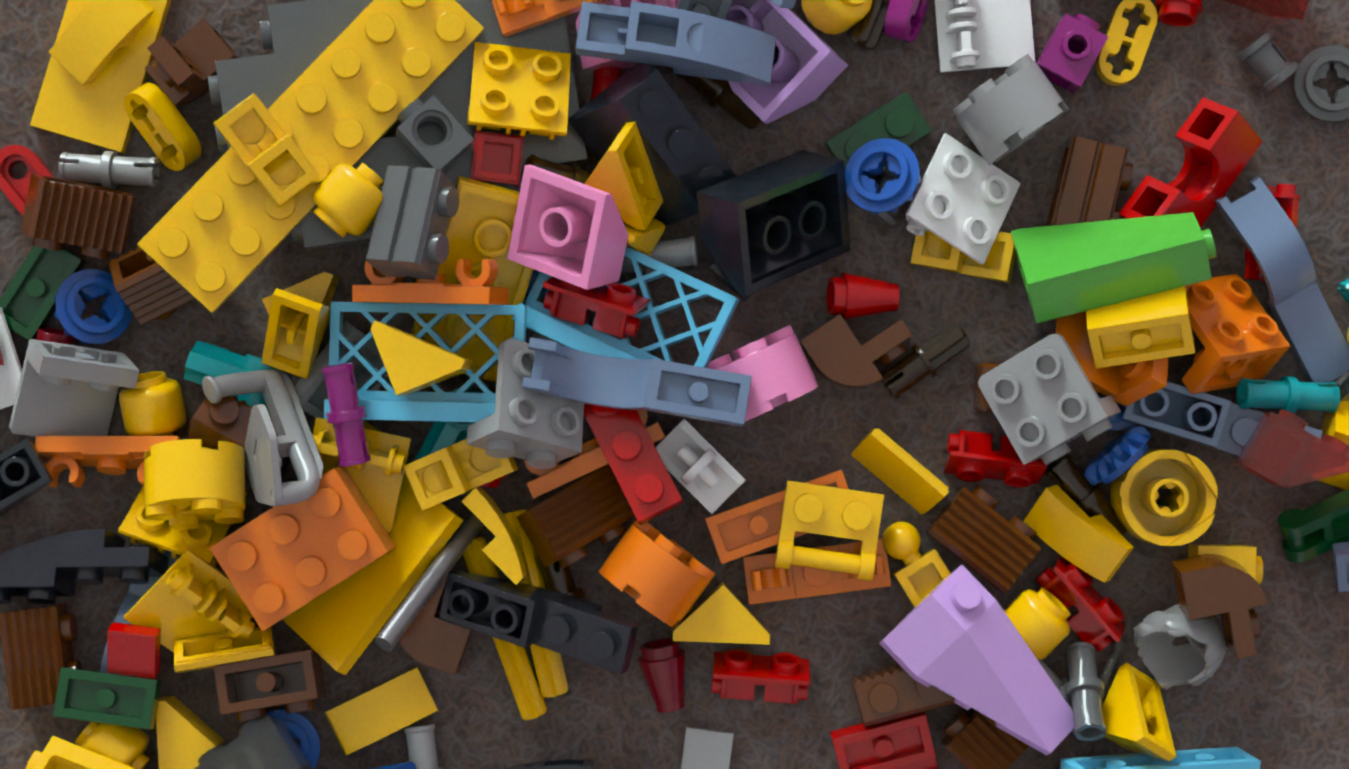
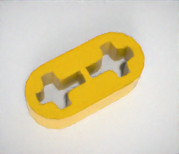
[1095,0,1158,86]
[124,82,202,171]

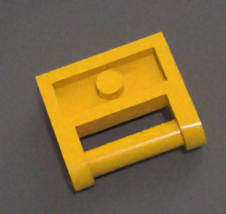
[775,480,884,581]

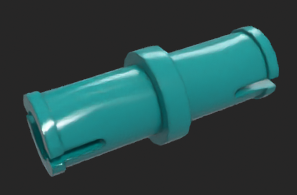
[1236,376,1340,415]

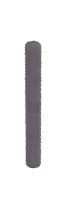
[375,511,484,652]

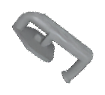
[202,369,323,507]

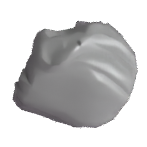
[1133,604,1227,690]

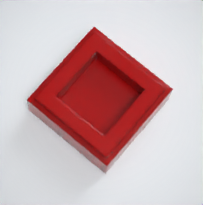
[470,131,524,187]
[107,622,161,679]

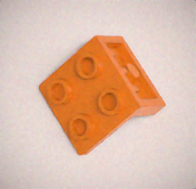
[1181,274,1290,395]
[1055,311,1169,407]

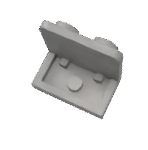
[978,333,1121,466]
[467,338,584,469]

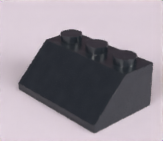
[568,63,736,226]
[697,150,850,296]

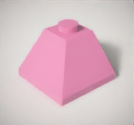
[507,164,629,290]

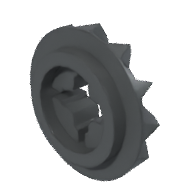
[1291,45,1349,123]

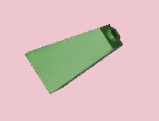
[1011,212,1217,324]

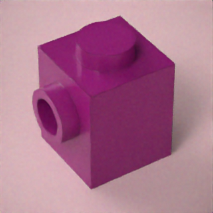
[1036,13,1108,94]

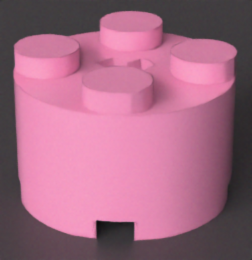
[707,325,818,426]

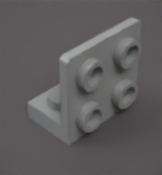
[9,339,140,437]

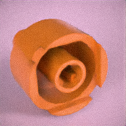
[598,520,716,628]

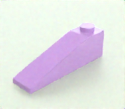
[725,0,848,124]
[879,565,1075,756]

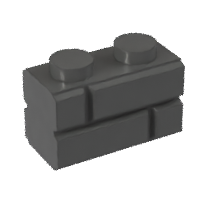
[366,165,459,280]

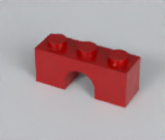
[1119,97,1263,228]

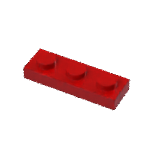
[584,403,684,525]

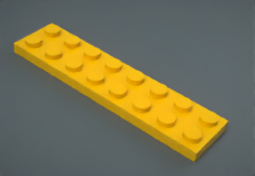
[137,0,484,314]

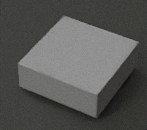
[681,726,734,769]

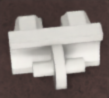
[655,419,746,514]

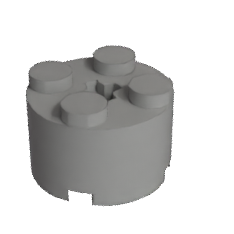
[952,54,1069,166]

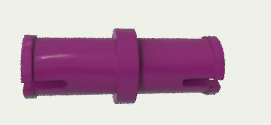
[322,363,371,467]

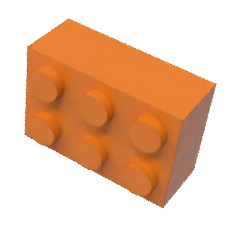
[209,466,396,632]

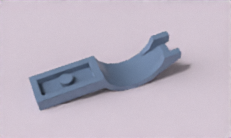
[1215,177,1349,383]
[522,337,752,427]

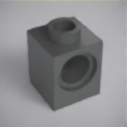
[395,95,474,172]

